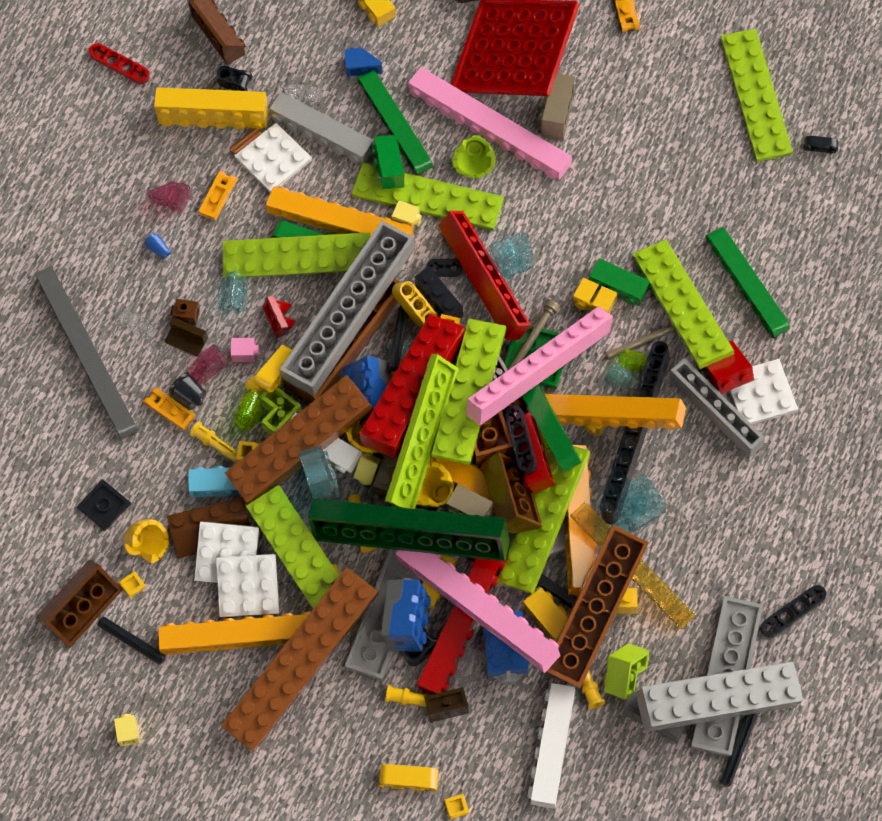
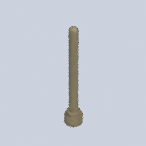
[508,299,560,370]
[605,324,676,359]

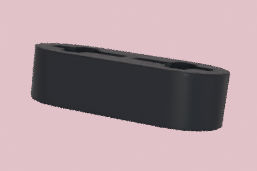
[803,136,839,153]
[427,259,462,277]

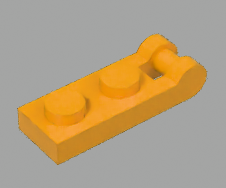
[614,0,640,33]
[198,171,237,221]
[142,387,196,431]

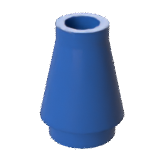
[144,233,172,260]

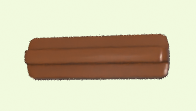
[230,128,261,156]

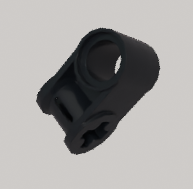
[216,66,253,91]
[405,628,439,666]

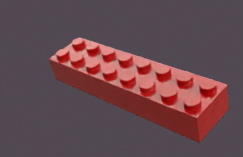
[359,314,465,459]

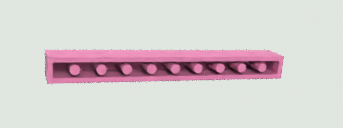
[408,67,572,180]
[466,307,613,426]
[396,550,561,673]

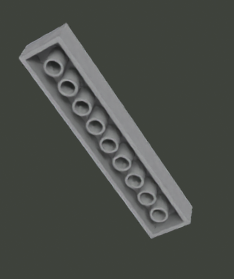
[280,221,415,396]

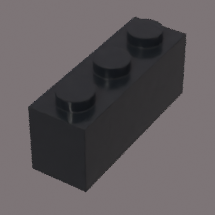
[414,266,464,318]

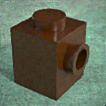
[170,299,200,326]

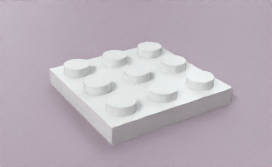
[235,123,312,193]
[730,359,798,424]
[194,521,259,583]
[216,554,279,617]

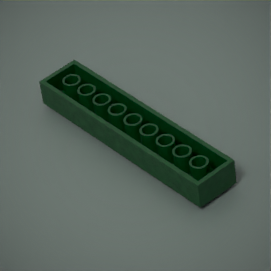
[308,499,510,562]

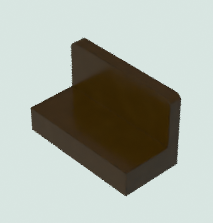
[165,317,208,356]
[424,687,469,723]

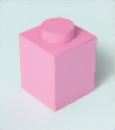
[231,338,259,362]

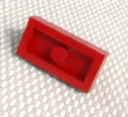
[262,296,296,338]

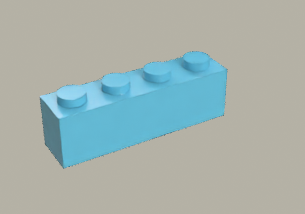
[189,466,241,498]

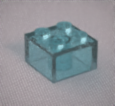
[489,231,533,279]
[612,474,667,532]

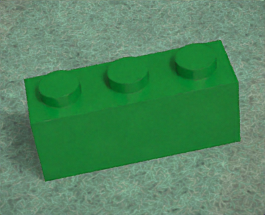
[371,135,404,190]
[589,258,650,306]

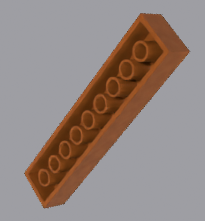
[221,567,379,752]

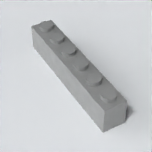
[269,92,374,164]
[670,358,765,458]

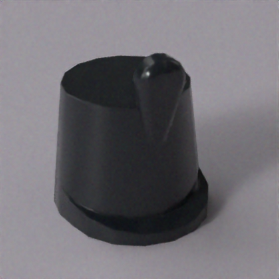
[168,372,206,410]

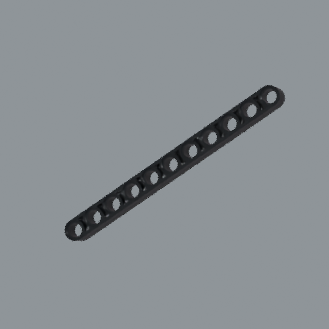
[600,341,670,524]

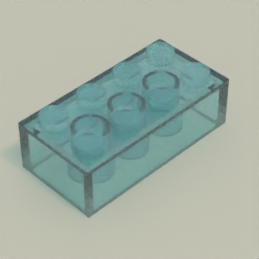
[298,445,341,501]

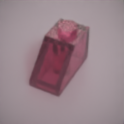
[147,181,192,213]
[188,344,228,386]

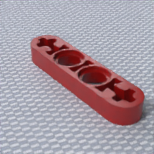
[89,43,150,84]

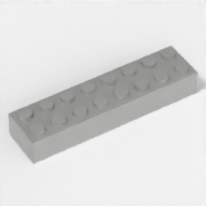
[635,662,804,732]

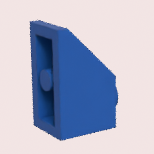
[344,47,383,77]

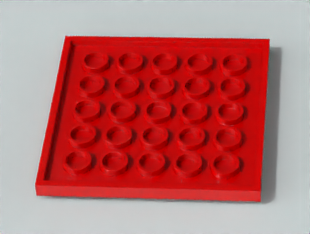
[451,0,580,97]

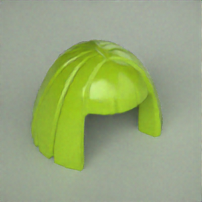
[452,135,496,179]

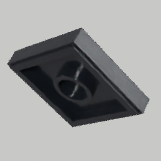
[76,479,131,531]

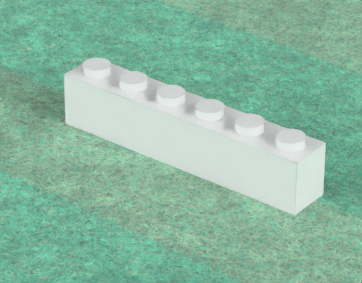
[528,683,575,809]

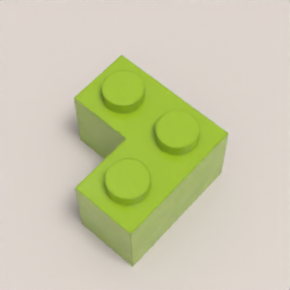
[260,387,302,436]
[604,643,649,699]

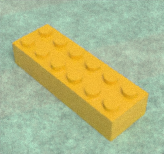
[154,87,269,130]

